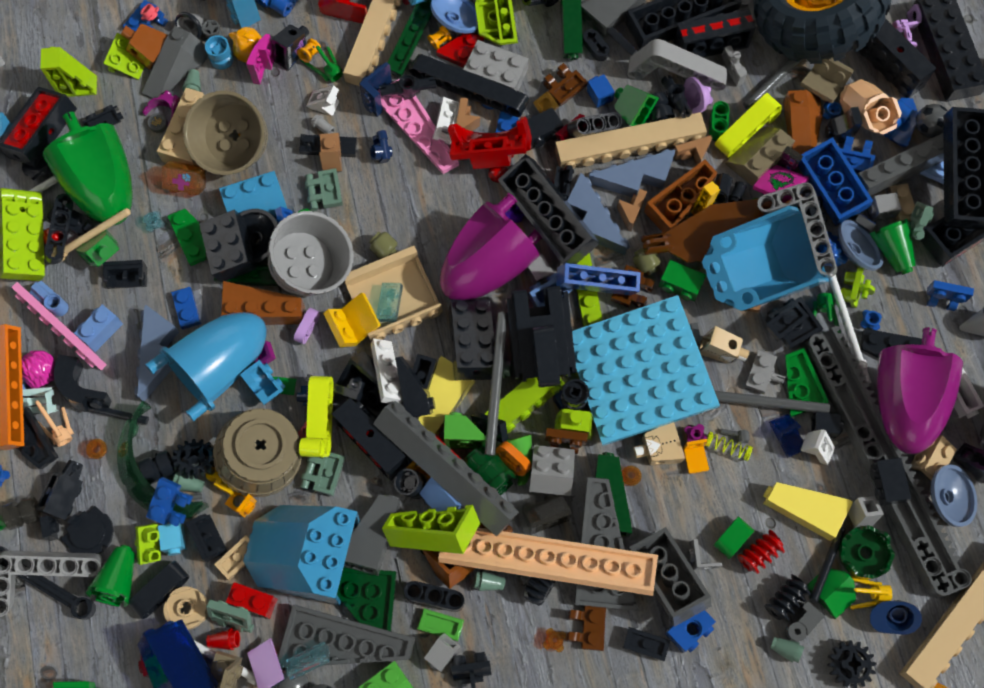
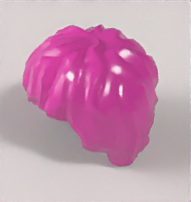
[22,350,55,388]

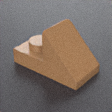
[456,97,480,131]
[319,133,342,172]
[674,135,712,165]
[617,189,647,231]

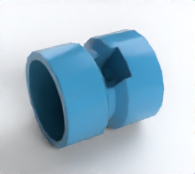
[205,35,234,70]

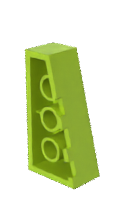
[485,377,565,434]
[382,505,480,554]

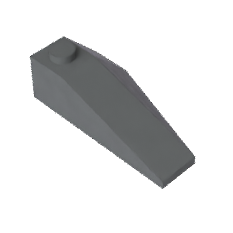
[142,26,208,99]

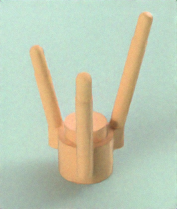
[35,400,74,447]

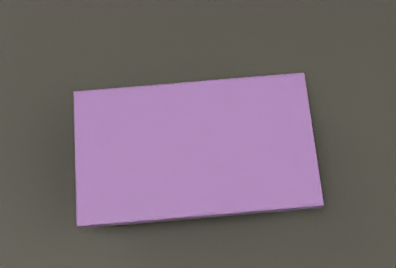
[247,638,285,688]

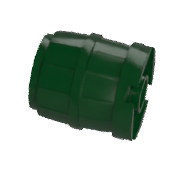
[464,445,517,496]

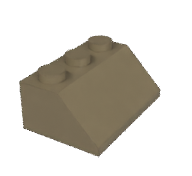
[725,126,795,186]

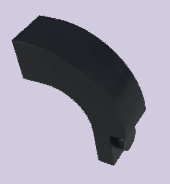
[54,354,112,412]

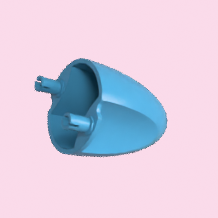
[145,312,267,421]

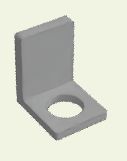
[688,539,722,570]

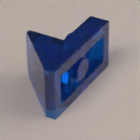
[769,414,804,458]

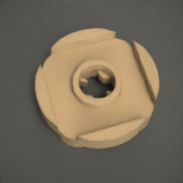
[164,586,208,630]

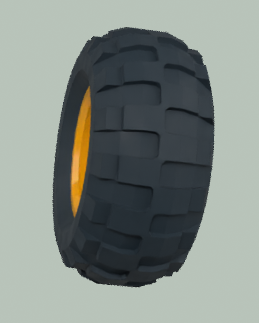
[753,0,891,64]

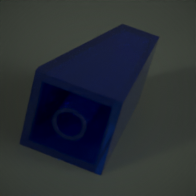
[137,619,219,688]

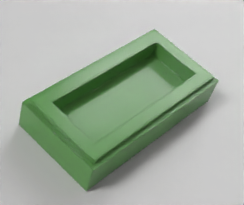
[417,608,464,642]

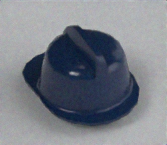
[870,600,922,635]

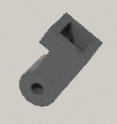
[785,601,825,642]

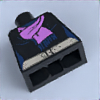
[272,25,309,71]

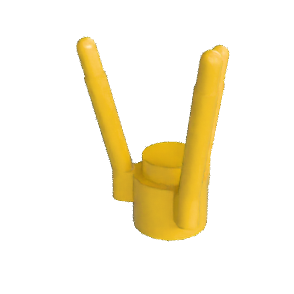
[850,575,892,610]

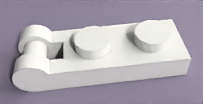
[432,97,460,145]

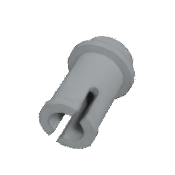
[311,114,335,134]

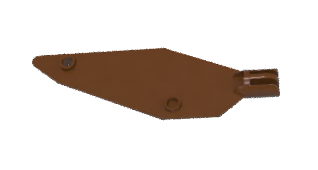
[641,194,804,263]

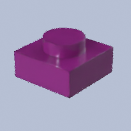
[254,341,276,365]

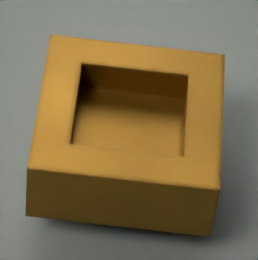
[533,91,559,113]

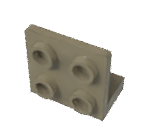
[800,58,854,103]
[206,651,243,688]

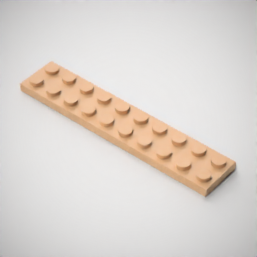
[438,528,658,596]

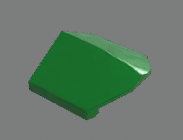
[807,569,856,619]

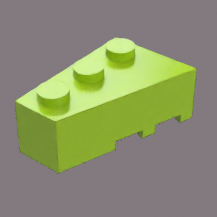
[40,47,97,97]

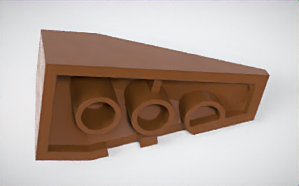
[783,90,823,168]

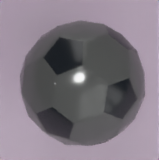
[915,104,948,138]

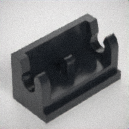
[103,260,147,289]
[185,514,228,562]

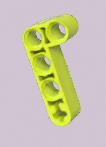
[714,93,782,158]
[299,376,334,457]

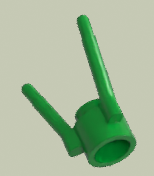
[301,46,343,82]
[812,293,843,340]

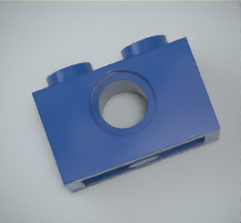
[665,610,716,653]

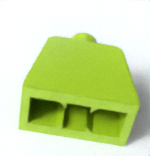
[554,409,594,440]

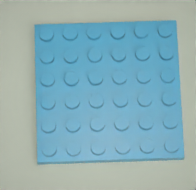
[572,295,720,446]

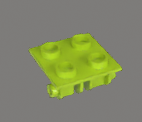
[103,33,145,80]

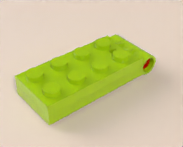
[0,188,45,281]

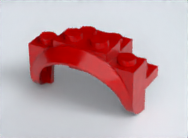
[448,116,532,169]

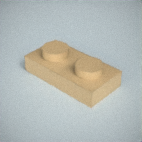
[887,183,915,223]
[214,535,250,581]

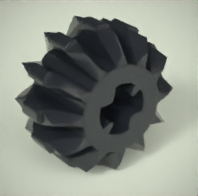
[524,577,556,606]

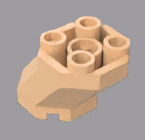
[839,79,902,135]

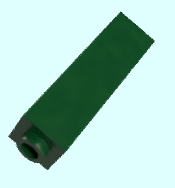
[560,0,583,61]
[595,452,632,536]

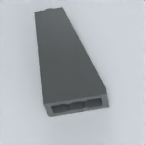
[581,0,647,37]
[344,494,400,576]

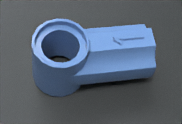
[29,281,69,317]

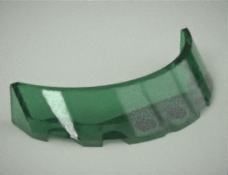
[117,401,209,519]

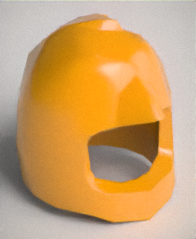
[229,27,262,63]

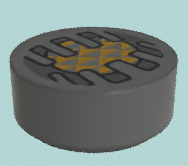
[148,113,168,133]

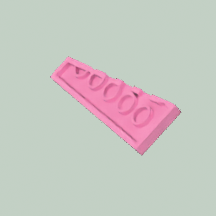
[377,79,459,174]
[11,282,107,370]

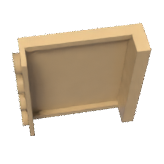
[344,246,443,342]

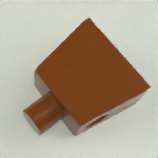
[121,24,168,70]

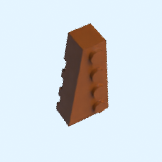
[644,160,718,233]
[221,281,305,325]

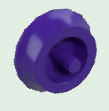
[505,203,524,223]

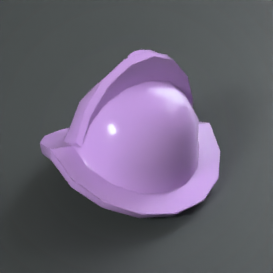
[684,77,713,114]

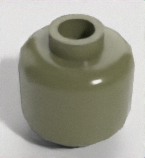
[369,231,398,259]
[632,248,661,275]

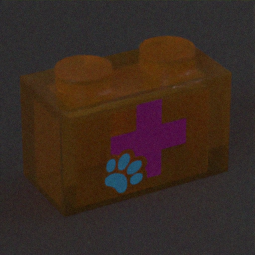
[162,161,206,196]

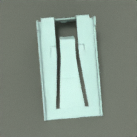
[23,386,58,414]

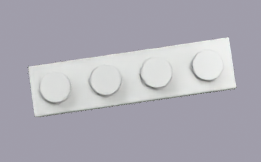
[371,338,403,404]

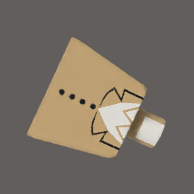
[699,326,749,363]
[633,422,685,465]

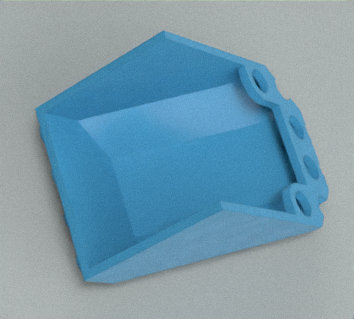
[702,205,829,311]
[243,505,360,606]

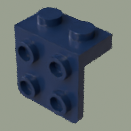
[359,62,392,117]

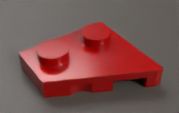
[436,33,484,68]

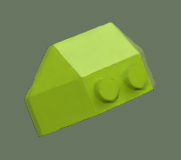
[475,0,518,45]

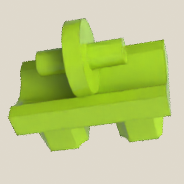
[841,268,875,308]
[134,523,161,565]

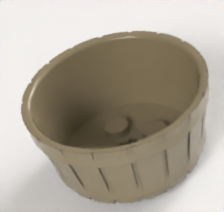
[183,91,268,175]
[213,408,302,497]

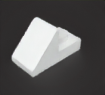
[306,85,339,116]
[801,429,835,465]

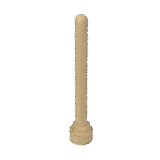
[51,208,131,263]

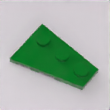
[168,209,207,266]
[785,348,829,418]

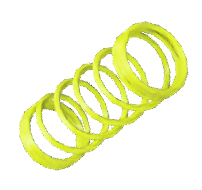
[705,431,753,461]

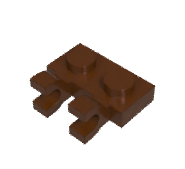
[543,63,588,107]
[611,265,655,308]
[545,428,588,454]
[567,606,606,651]

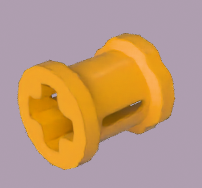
[427,26,452,50]
[297,38,321,63]

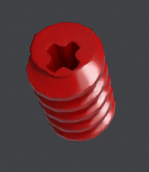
[737,530,785,574]

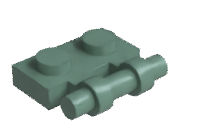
[305,168,343,211]
[910,201,934,240]
[300,452,345,496]
[206,599,254,633]

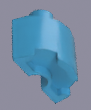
[240,360,285,405]

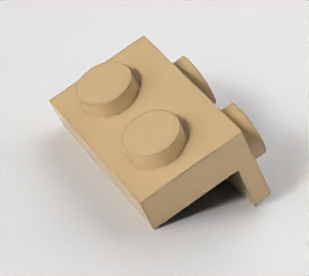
[911,435,957,481]

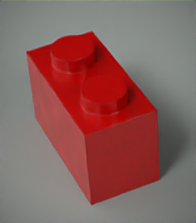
[226,582,277,619]

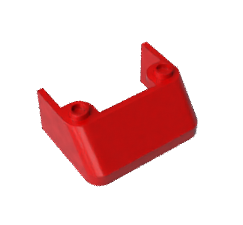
[318,0,367,24]

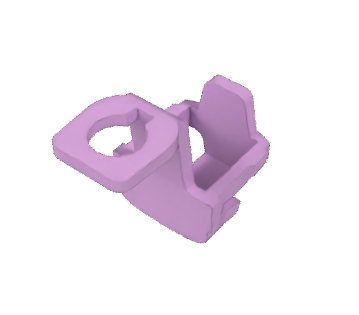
[892,4,922,47]

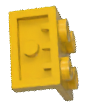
[323,293,380,347]

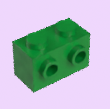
[658,260,706,302]

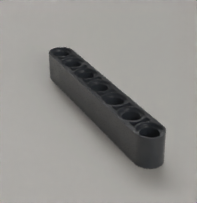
[409,54,530,117]

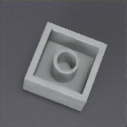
[529,445,575,496]

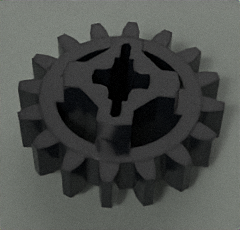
[172,439,215,479]
[827,640,877,688]

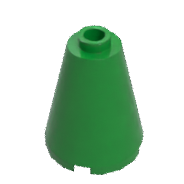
[870,219,916,275]
[86,545,135,607]

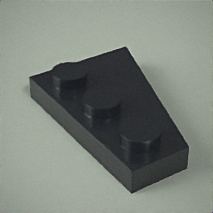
[861,329,922,358]
[16,407,59,469]

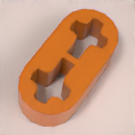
[495,441,532,476]

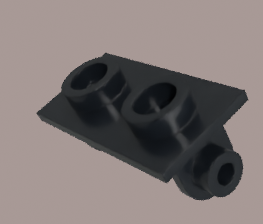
[83,105,124,127]
[553,165,574,200]

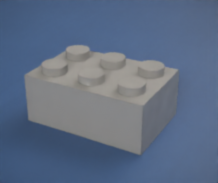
[463,40,529,91]

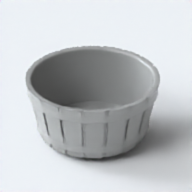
[267,211,354,297]

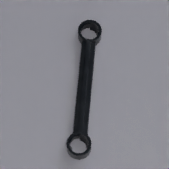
[0,546,96,620]

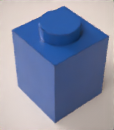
[587,74,615,108]

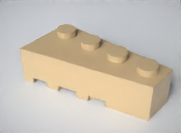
[157,88,204,172]

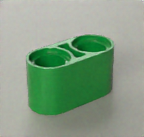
[708,101,730,141]
[713,516,755,559]

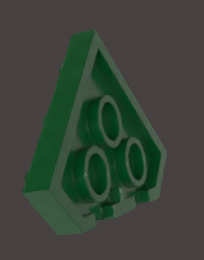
[337,568,397,631]

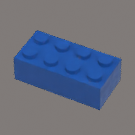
[797,137,873,226]

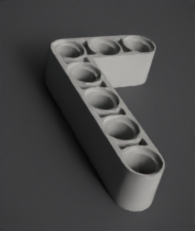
[628,39,727,91]
[757,183,837,278]
[0,551,104,617]

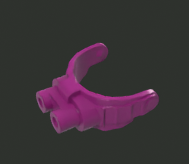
[142,90,180,125]

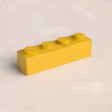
[691,181,720,215]

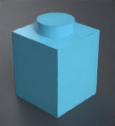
[158,523,187,556]

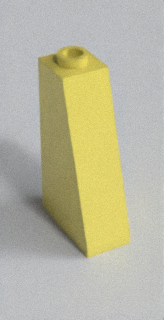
[419,356,475,435]
[763,482,853,541]

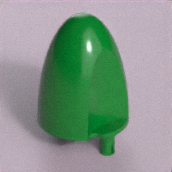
[43,112,133,226]

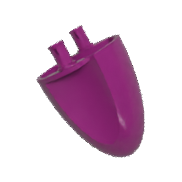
[440,193,543,300]
[877,327,963,454]

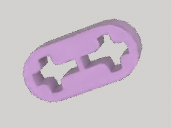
[294,308,320,345]

